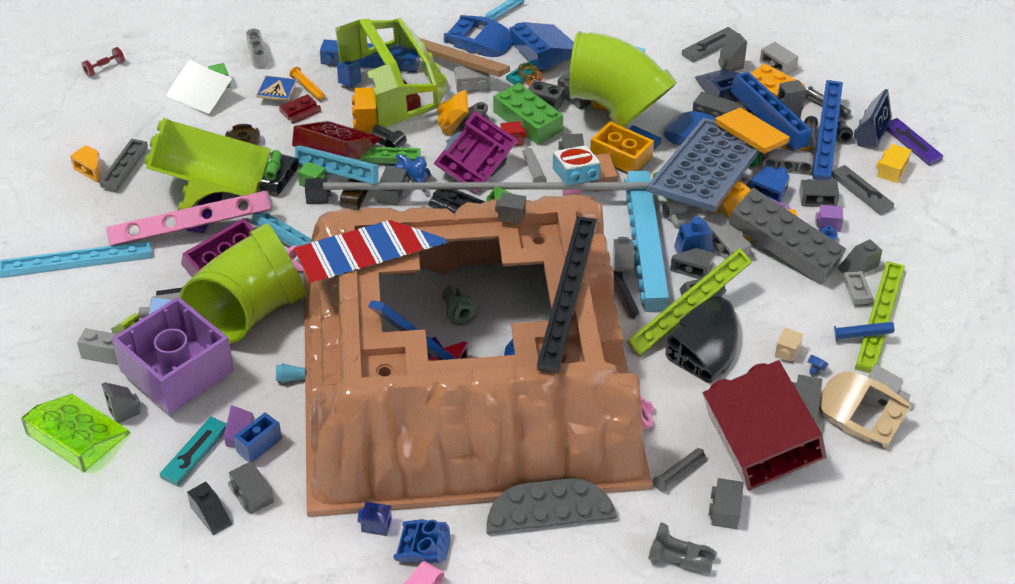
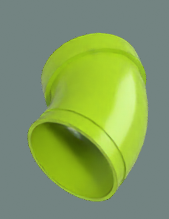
[569,31,677,127]
[180,223,307,344]

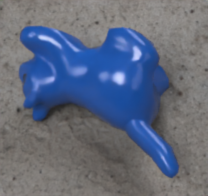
[394,154,431,192]

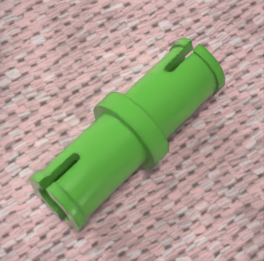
[264,150,282,180]

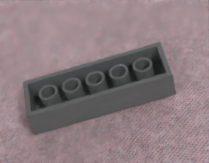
[729,188,846,285]

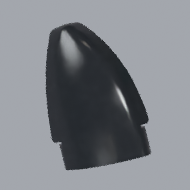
[665,295,739,383]

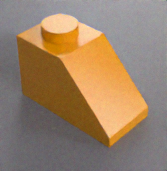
[70,145,101,183]

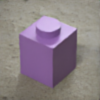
[815,205,843,232]

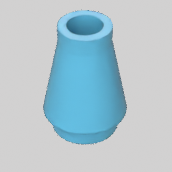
[276,363,305,383]

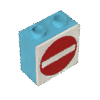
[553,145,600,186]

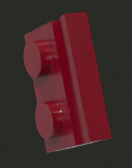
[279,94,321,124]

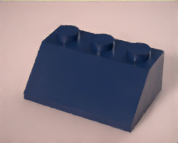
[854,89,892,147]

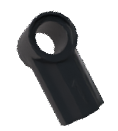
[371,124,407,148]

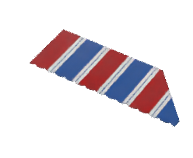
[294,220,447,283]

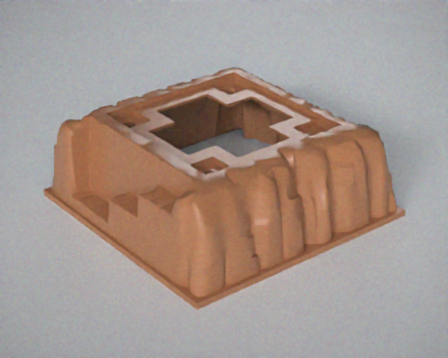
[304,194,652,517]

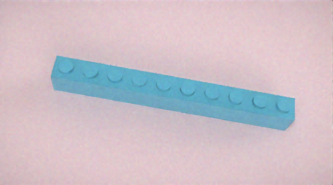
[624,171,669,312]

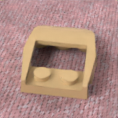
[819,372,911,449]

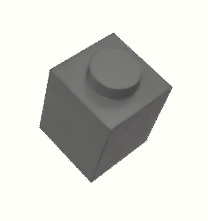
[495,193,526,224]

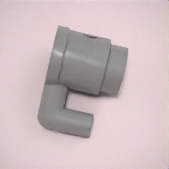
[662,200,690,228]

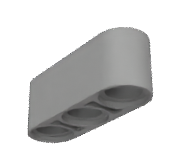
[246,29,268,69]
[762,148,814,175]

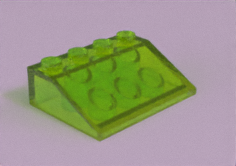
[21,394,130,473]

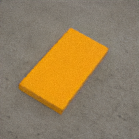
[715,107,790,154]

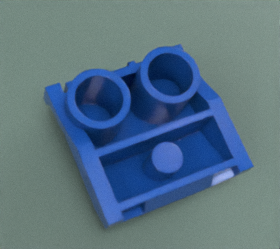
[393,519,451,564]

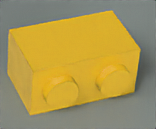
[876,144,912,183]

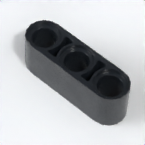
[260,154,299,195]

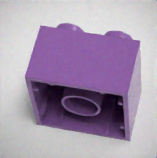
[111,297,234,414]

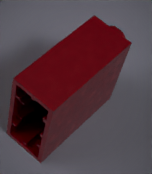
[702,360,827,491]

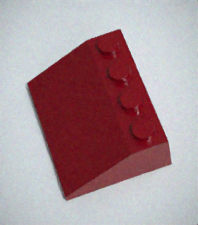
[292,121,380,160]

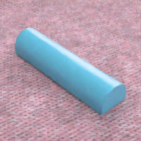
[252,212,311,247]

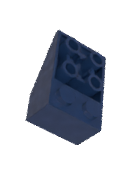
[695,69,740,102]

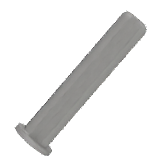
[522,146,547,182]

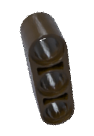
[340,178,369,210]

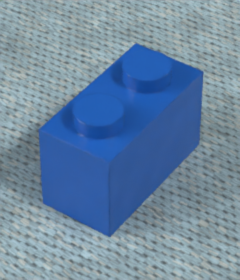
[234,412,282,462]

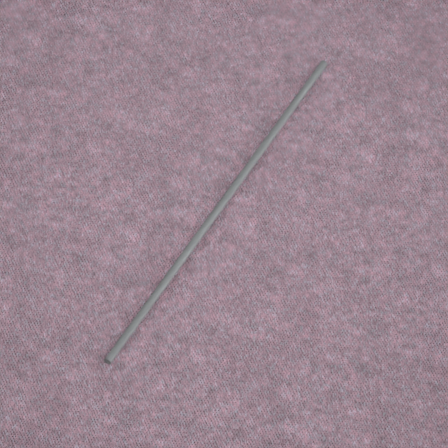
[323,182,649,190]

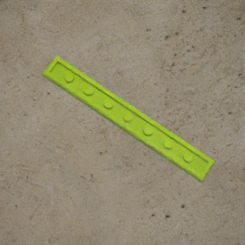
[627,248,752,357]
[855,261,905,373]

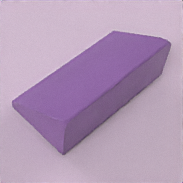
[224,405,253,447]

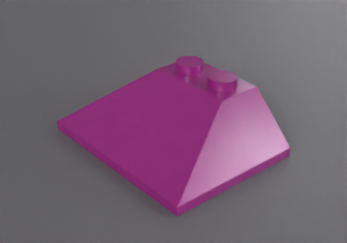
[434,111,518,194]

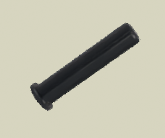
[613,270,639,318]

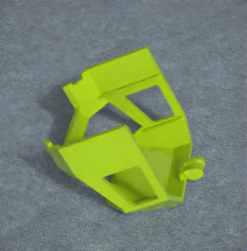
[335,18,448,127]

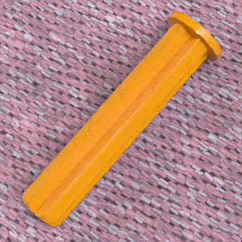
[289,66,325,101]

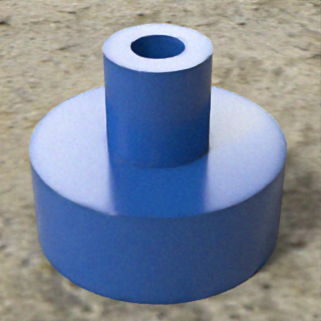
[819,225,837,241]
[807,355,829,375]

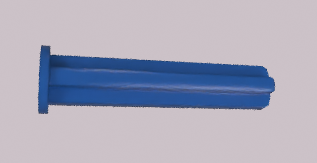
[834,322,895,342]

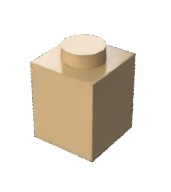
[775,328,803,363]

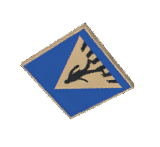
[256,75,298,101]

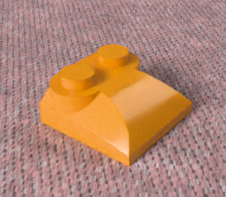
[437,90,469,136]

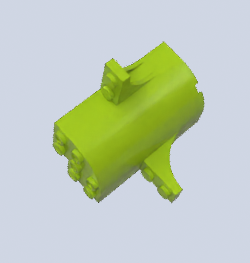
[144,117,271,211]

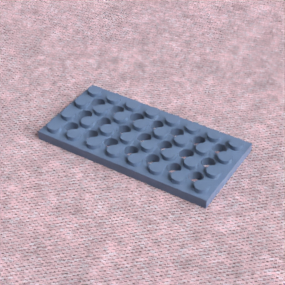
[646,118,760,212]

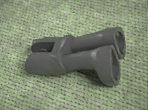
[648,522,717,573]

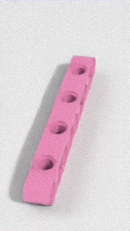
[106,191,272,246]

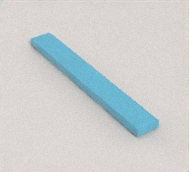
[0,241,152,278]

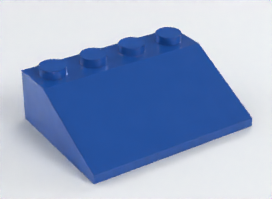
[509,22,574,71]

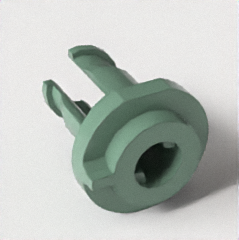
[442,286,477,324]

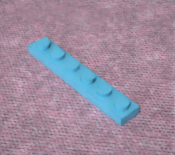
[295,146,378,184]

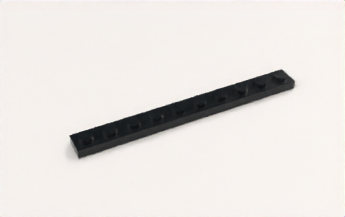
[537,216,597,374]

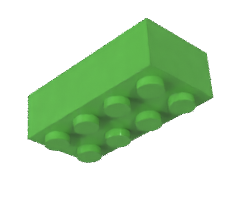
[493,83,563,145]

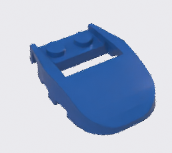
[444,15,513,57]
[664,111,717,145]

